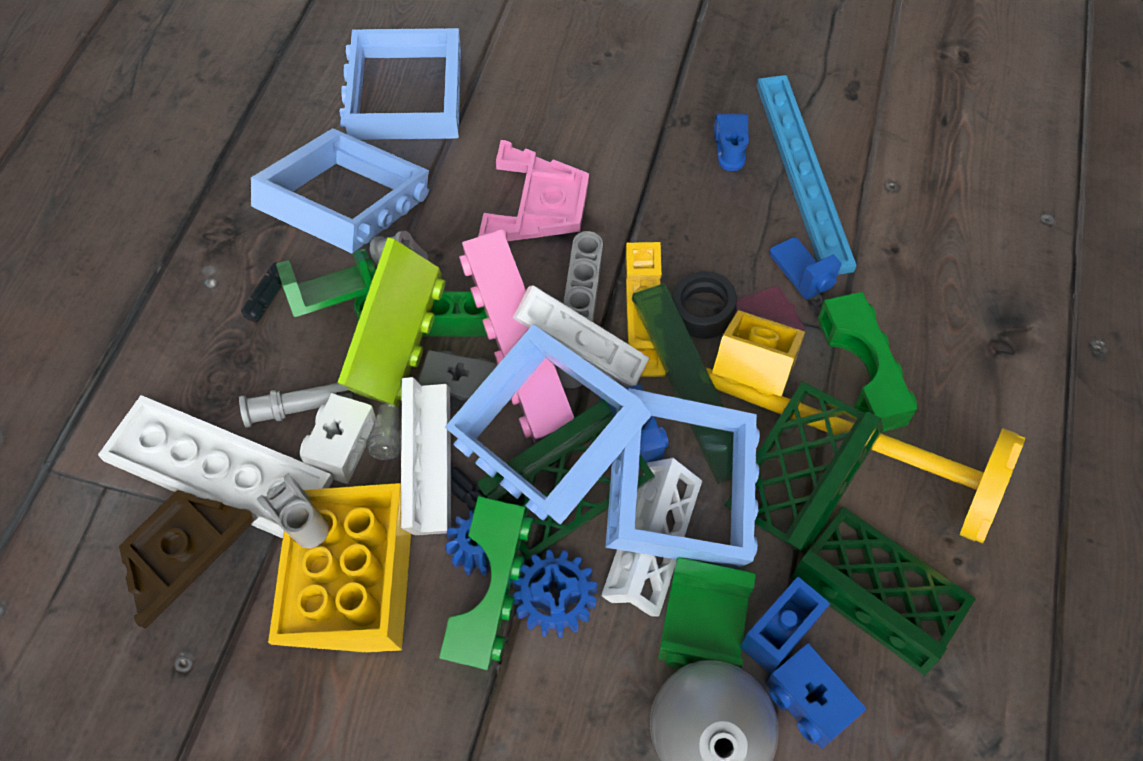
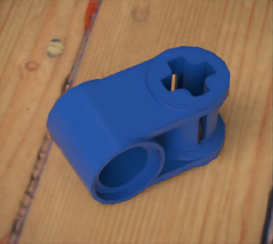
[714,113,749,171]

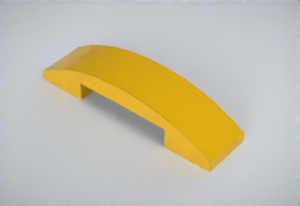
[626,242,666,377]

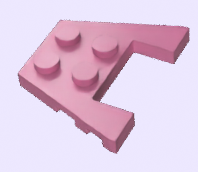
[478,140,589,242]

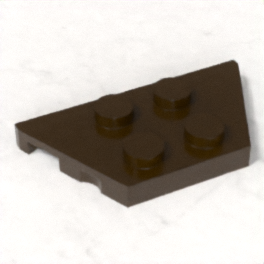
[119,490,258,628]

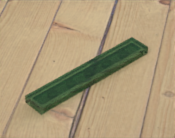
[632,283,734,484]

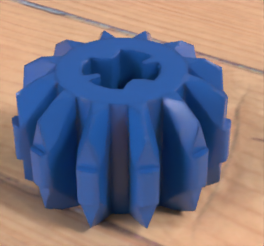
[445,509,490,576]

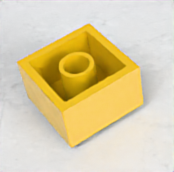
[712,310,805,396]

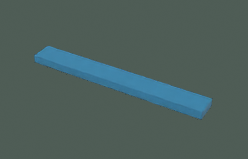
[756,75,857,275]

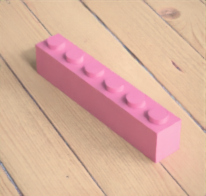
[459,229,574,444]

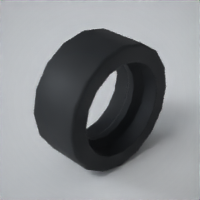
[672,271,737,339]

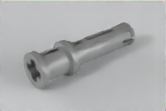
[239,383,353,428]

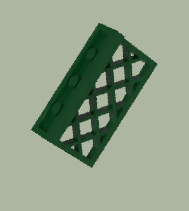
[724,381,884,556]
[477,399,655,562]
[791,507,976,676]

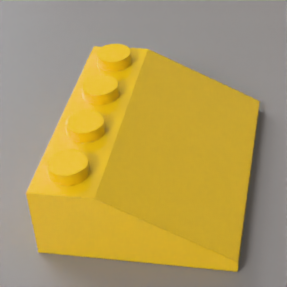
[268,483,411,652]

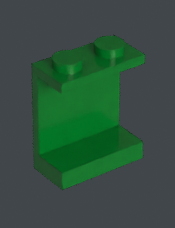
[276,248,376,317]
[658,557,756,670]

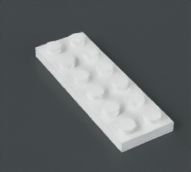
[98,395,333,538]

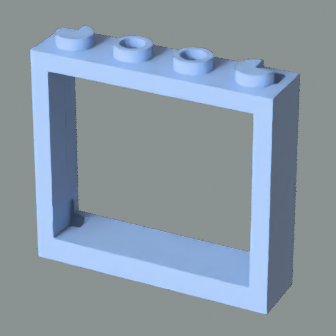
[339,28,461,140]
[251,128,429,253]
[445,324,652,525]
[605,388,760,569]

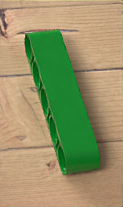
[354,292,487,337]

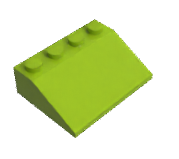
[337,237,446,408]

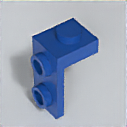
[769,237,842,300]

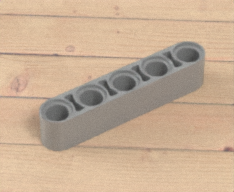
[555,231,603,389]

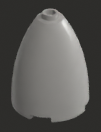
[650,660,779,761]

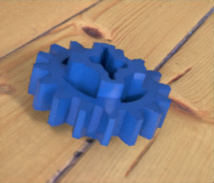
[512,550,597,638]

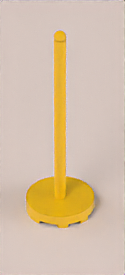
[698,368,1025,543]

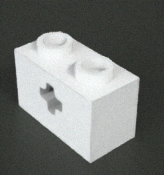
[300,393,377,484]

